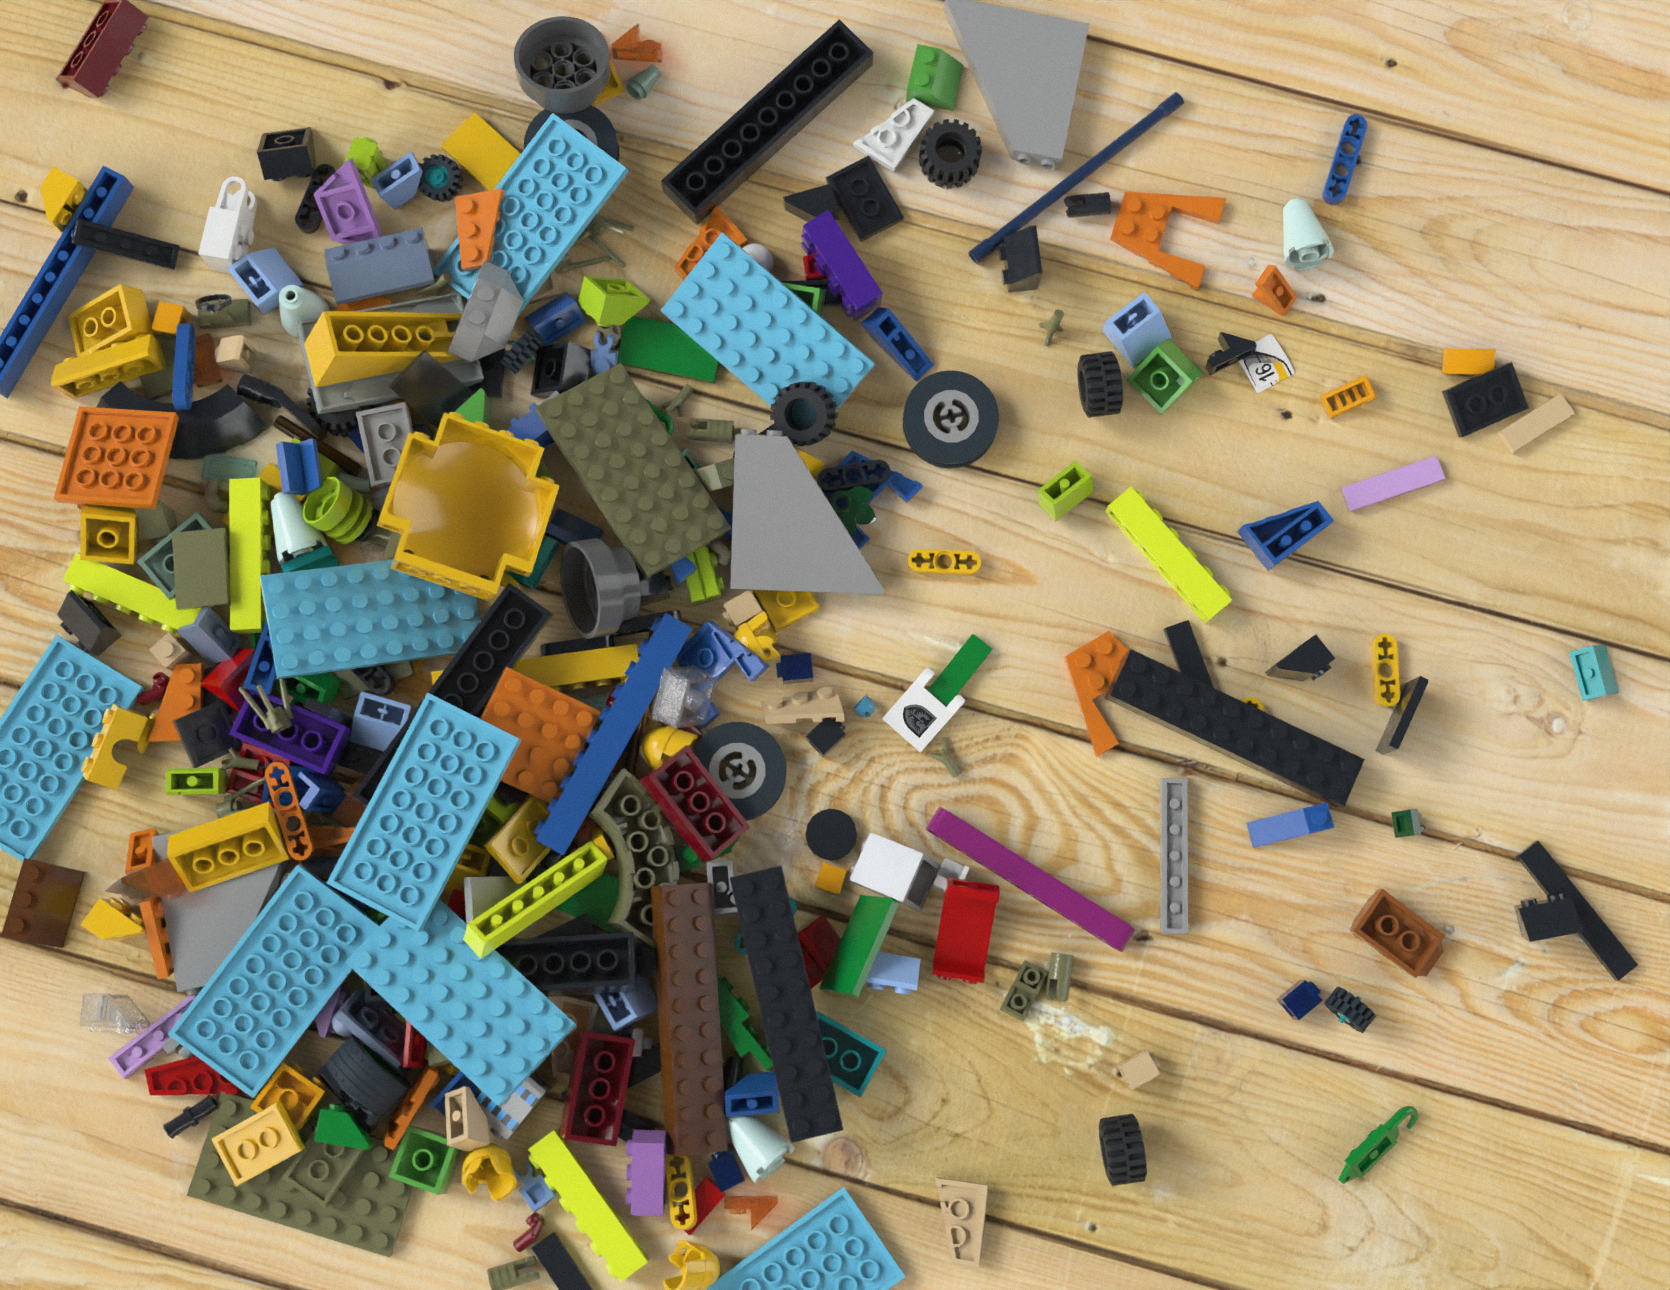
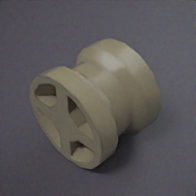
[596,325,622,350]

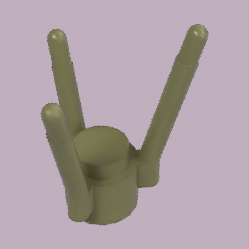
[585,214,634,268]
[554,231,611,273]
[239,679,294,734]
[216,777,265,819]

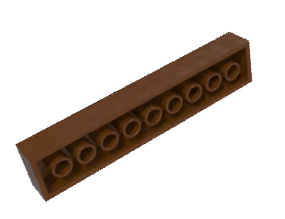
[651,882,728,1157]

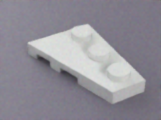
[853,98,934,172]

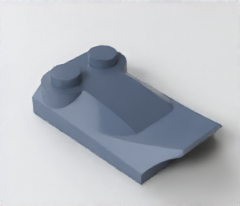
[332,986,411,1078]

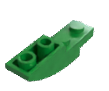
[717,975,773,1071]

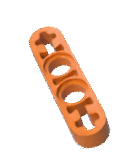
[265,762,315,861]

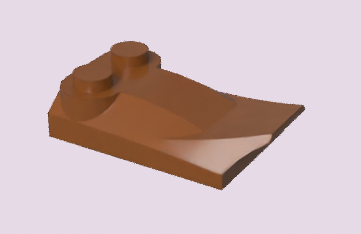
[1350,889,1445,978]

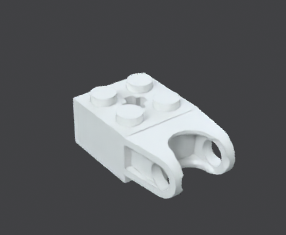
[198,177,257,274]

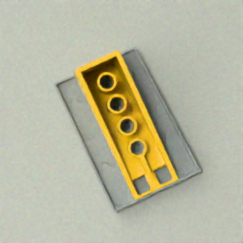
[296,292,484,414]

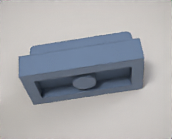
[178,607,242,664]

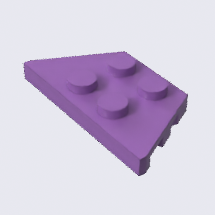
[313,158,383,244]

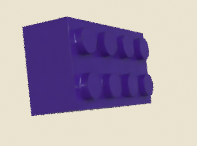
[801,210,883,322]
[229,690,352,778]

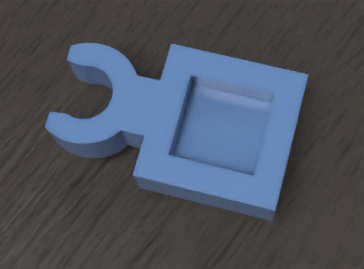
[591,332,617,376]
[514,1161,557,1213]

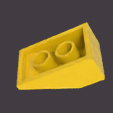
[67,284,154,358]

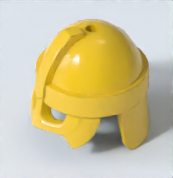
[734,611,781,662]
[639,725,698,768]
[462,1143,517,1201]
[663,1240,720,1290]

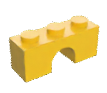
[82,703,148,790]

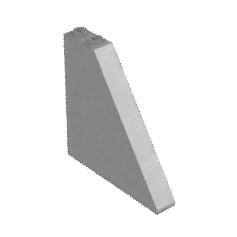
[944,0,1089,169]
[730,429,884,595]
[151,808,311,996]

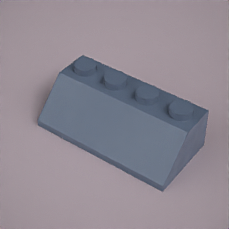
[324,228,435,305]

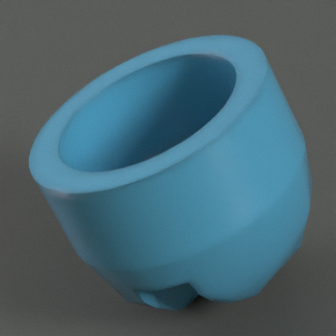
[853,695,875,717]

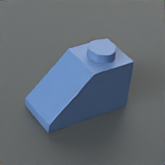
[371,152,423,210]

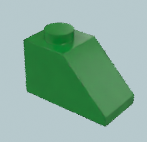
[314,1103,374,1150]

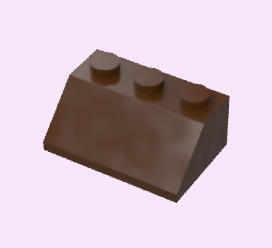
[1,858,85,948]

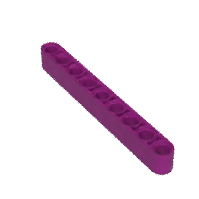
[925,807,1135,952]

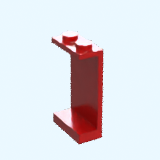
[932,877,1000,984]

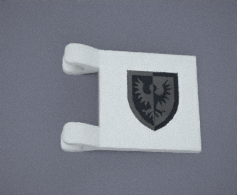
[882,668,965,752]

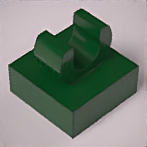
[1391,809,1424,838]

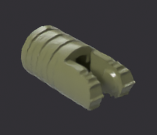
[687,418,734,443]
[1046,952,1074,1002]
[487,1256,540,1290]

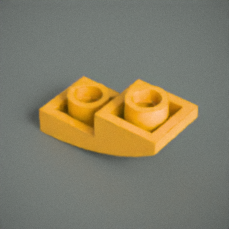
[1442,348,1496,374]

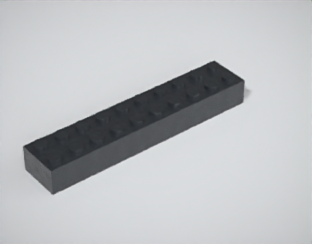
[661,19,874,225]
[352,583,553,806]
[1104,649,1365,808]
[730,865,844,1143]
[365,932,638,1008]

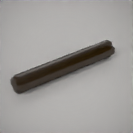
[273,415,362,477]

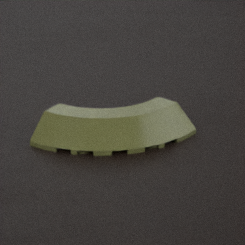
[587,769,679,950]

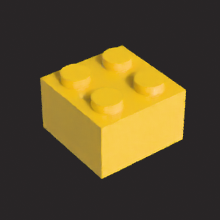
[80,504,139,564]

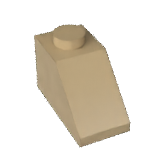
[214,335,257,374]
[445,1086,489,1152]

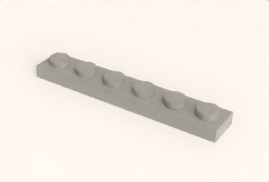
[1160,778,1188,934]

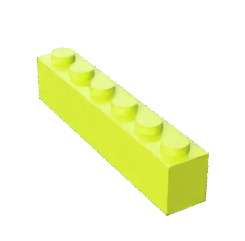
[229,478,271,634]
[1105,487,1232,624]
[63,553,222,635]
[464,841,608,959]
[528,1128,650,1282]

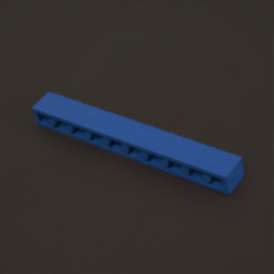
[0,165,134,399]
[533,613,693,855]

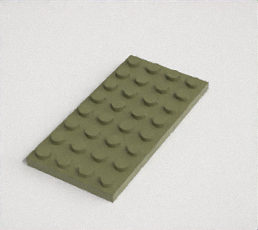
[534,363,732,579]
[187,1091,414,1257]

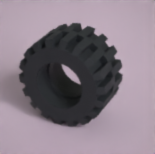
[919,119,982,189]
[1077,351,1123,418]
[770,381,838,446]
[306,388,376,437]
[1099,1114,1147,1186]

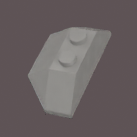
[447,261,523,363]

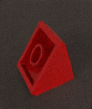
[201,648,255,712]

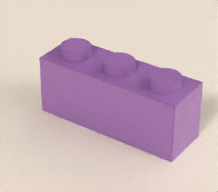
[626,1130,666,1216]

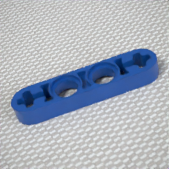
[1322,114,1367,205]
[172,323,196,411]

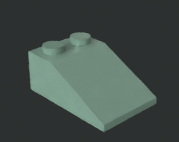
[137,512,230,600]

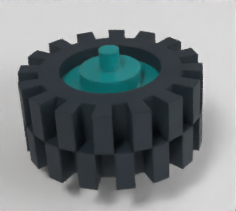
[418,154,463,202]
[500,328,544,375]
[1324,986,1376,1033]

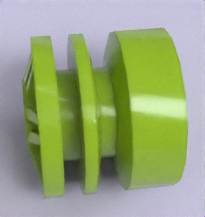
[303,477,373,544]

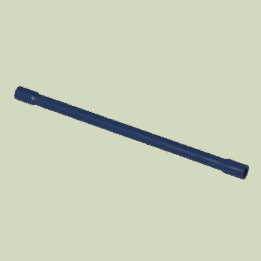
[968,92,1184,264]

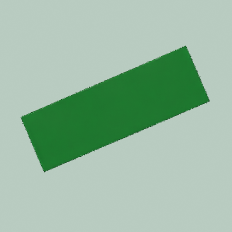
[928,633,992,707]

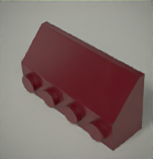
[56,0,149,98]
[639,745,750,863]
[559,1028,636,1147]

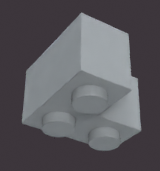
[706,860,738,916]

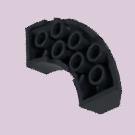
[97,381,269,460]

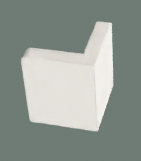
[932,858,970,892]

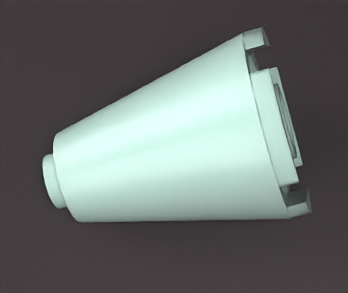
[1283,198,1334,271]
[279,285,330,339]
[271,492,328,564]
[726,1115,795,1184]

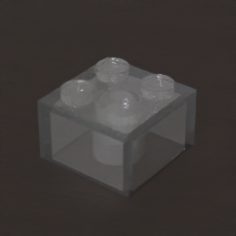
[651,666,718,728]

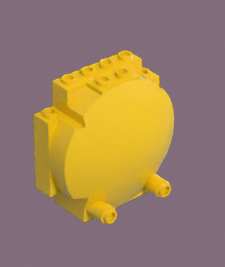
[377,412,560,602]

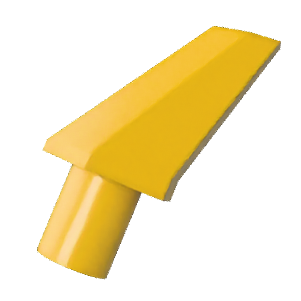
[136,712,157,754]

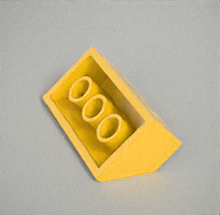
[51,334,167,399]
[167,802,290,893]

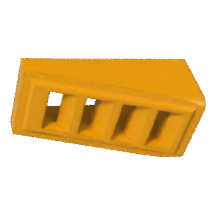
[1320,375,1377,419]

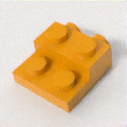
[250,1062,329,1133]

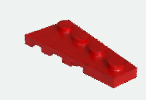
[144,1056,262,1096]

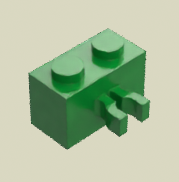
[275,672,342,712]

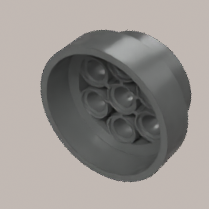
[514,16,611,114]
[560,538,641,639]

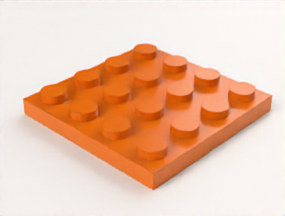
[54,406,179,509]
[480,666,601,803]

